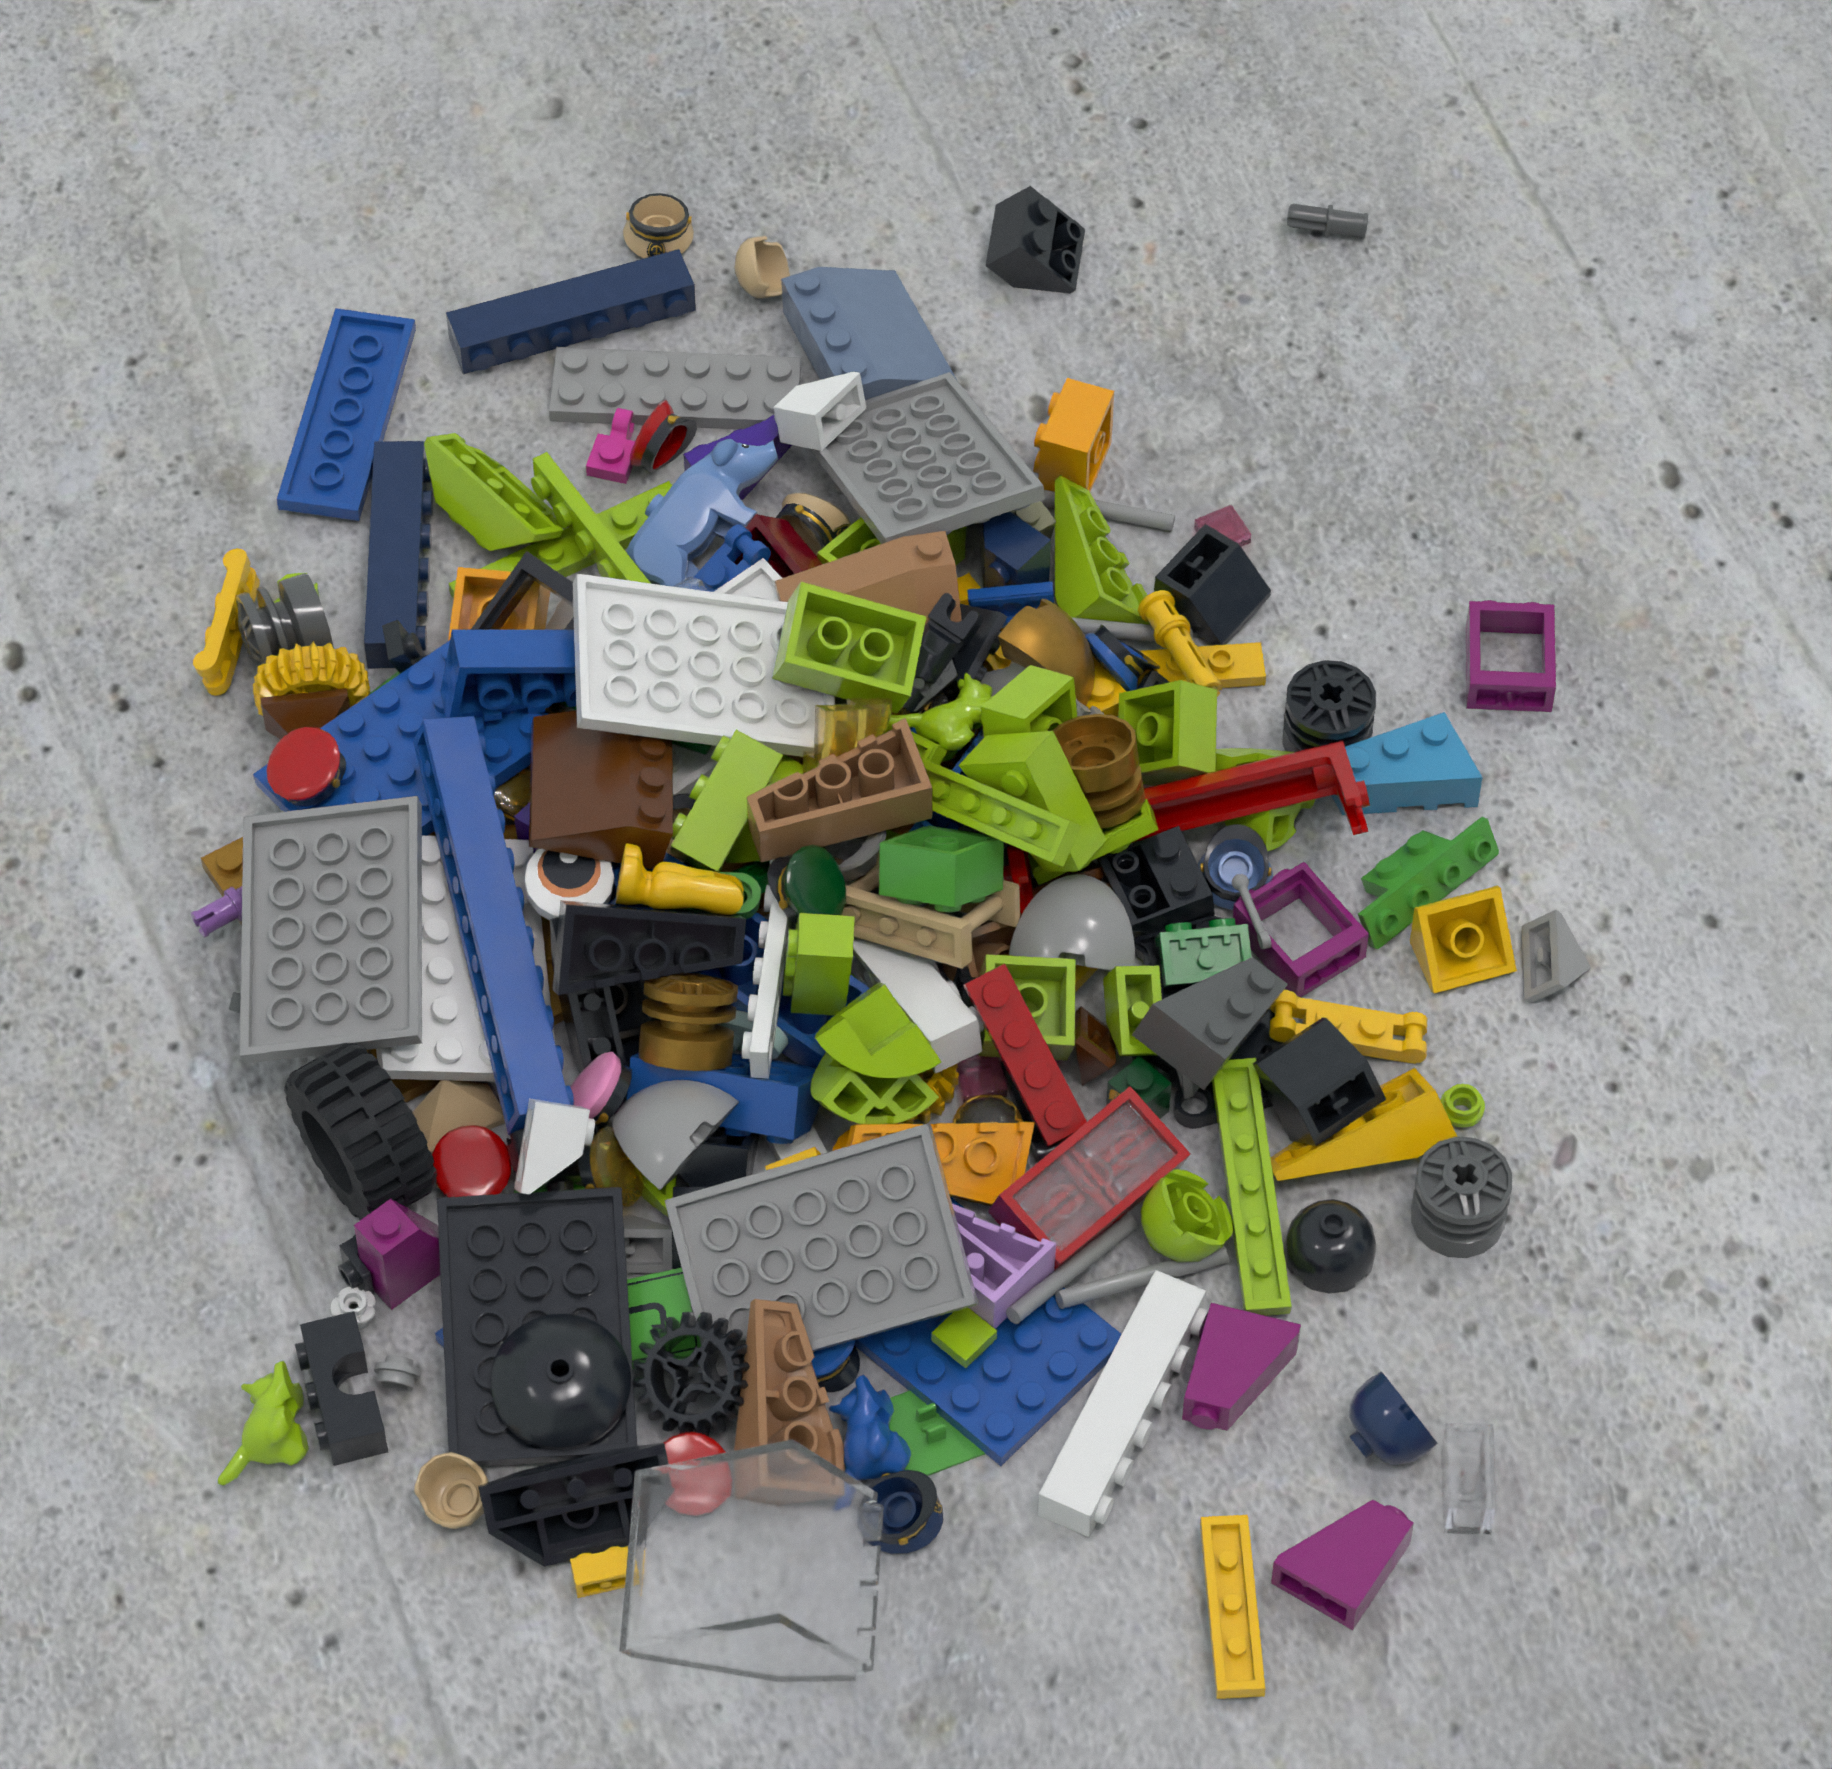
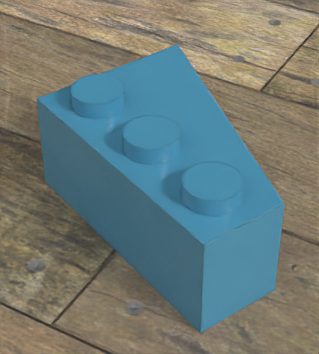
[1331,712,1483,815]

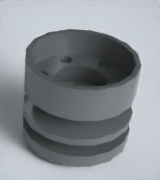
[236,573,334,669]
[1411,1137,1512,1258]

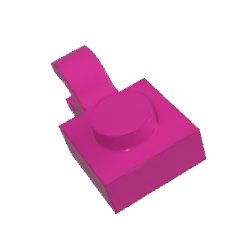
[586,408,635,484]

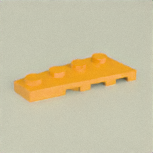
[846,1122,1035,1206]

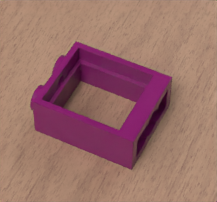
[1466,600,1556,712]
[1233,862,1369,997]

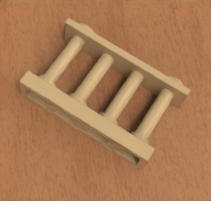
[841,852,1020,968]

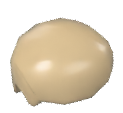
[734,236,790,299]
[414,1452,489,1529]

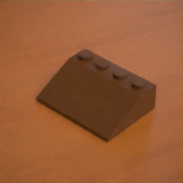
[529,710,673,869]

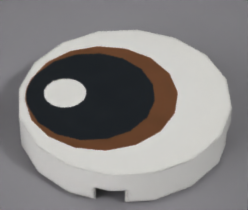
[524,849,614,920]

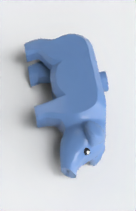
[626,439,778,588]

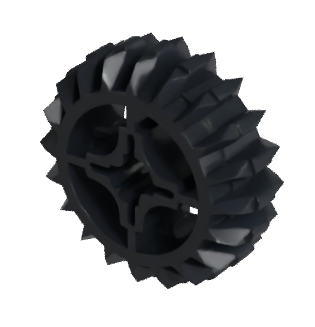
[632,1312,750,1436]

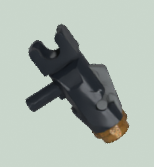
[873,593,983,716]

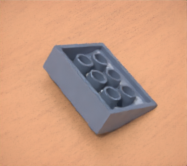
[781,267,957,400]

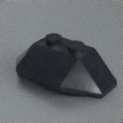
[550,917,660,1073]
[478,1443,674,1567]

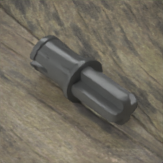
[1287,203,1368,239]

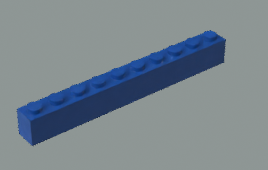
[413,716,574,1135]

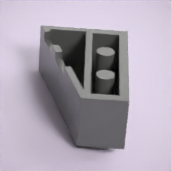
[1132,957,1288,1090]

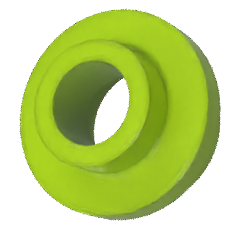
[1440,1084,1485,1128]

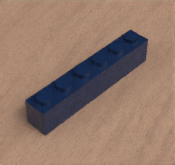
[446,249,696,374]
[364,441,433,669]

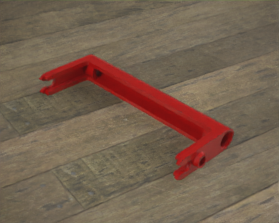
[1003,741,1370,915]

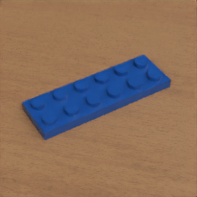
[277,308,416,521]

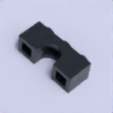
[295,1311,388,1466]

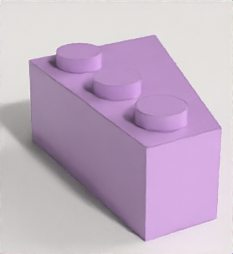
[952,1204,1056,1329]

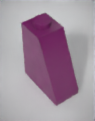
[354,1199,440,1310]
[1182,1303,1301,1431]
[1271,1500,1414,1631]

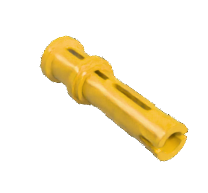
[1138,590,1223,697]

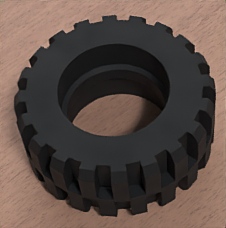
[284,1043,437,1220]

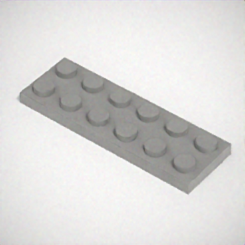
[549,347,801,429]

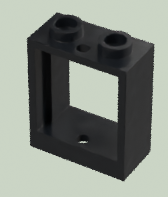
[471,551,574,630]

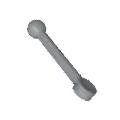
[1232,874,1271,949]

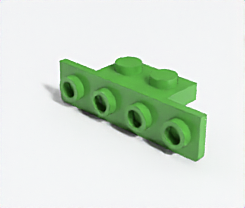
[1358,817,1499,949]

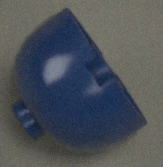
[1349,1371,1438,1466]

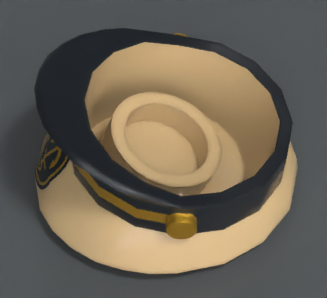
[623,193,694,259]
[776,493,851,556]

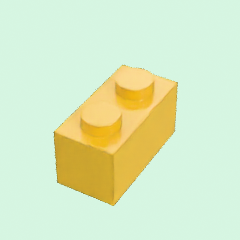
[570,1546,636,1598]

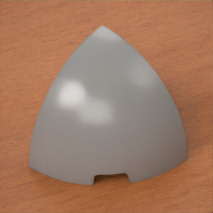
[1009,874,1135,970]
[612,1080,739,1190]

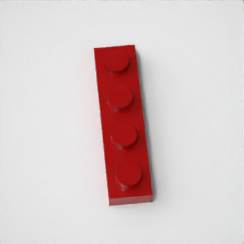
[963,963,1087,1146]

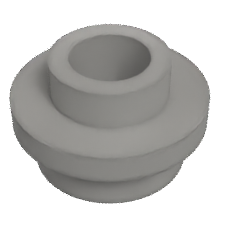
[374,1355,421,1391]

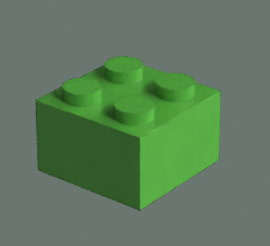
[879,825,1004,912]

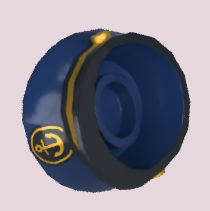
[858,1470,944,1554]

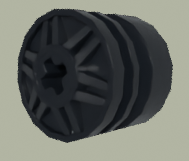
[1282,660,1376,752]

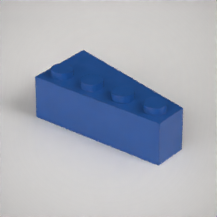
[440,629,576,722]

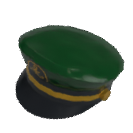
[768,844,846,924]

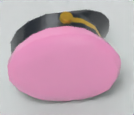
[570,1052,632,1133]

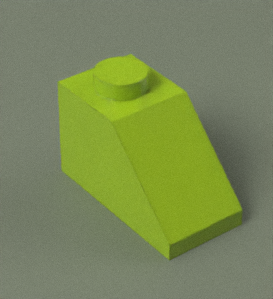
[1103,966,1162,1056]

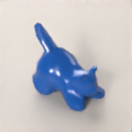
[828,1374,911,1512]

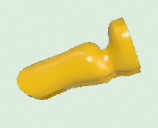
[616,843,744,915]

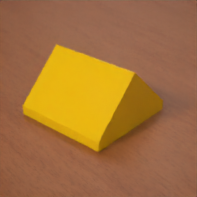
[1410,886,1517,993]

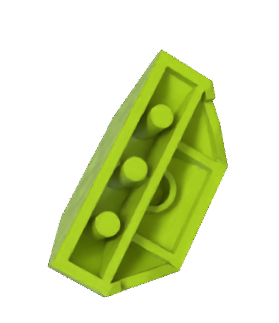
[424,433,564,551]

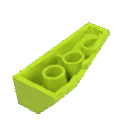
[1055,475,1150,625]

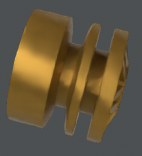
[1052,714,1145,829]
[639,973,738,1071]

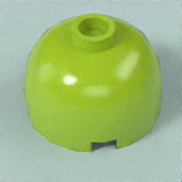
[1140,1169,1233,1262]

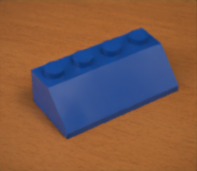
[627,1053,820,1144]

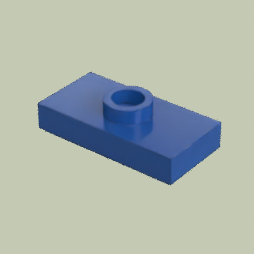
[967,582,1054,628]

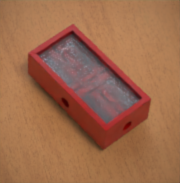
[988,1086,1191,1271]

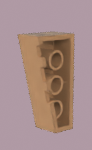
[747,718,932,862]

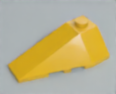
[1270,1068,1458,1181]

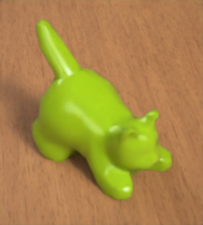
[881,673,993,762]
[218,1361,309,1486]

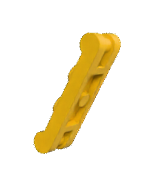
[193,548,260,696]
[1269,990,1428,1064]

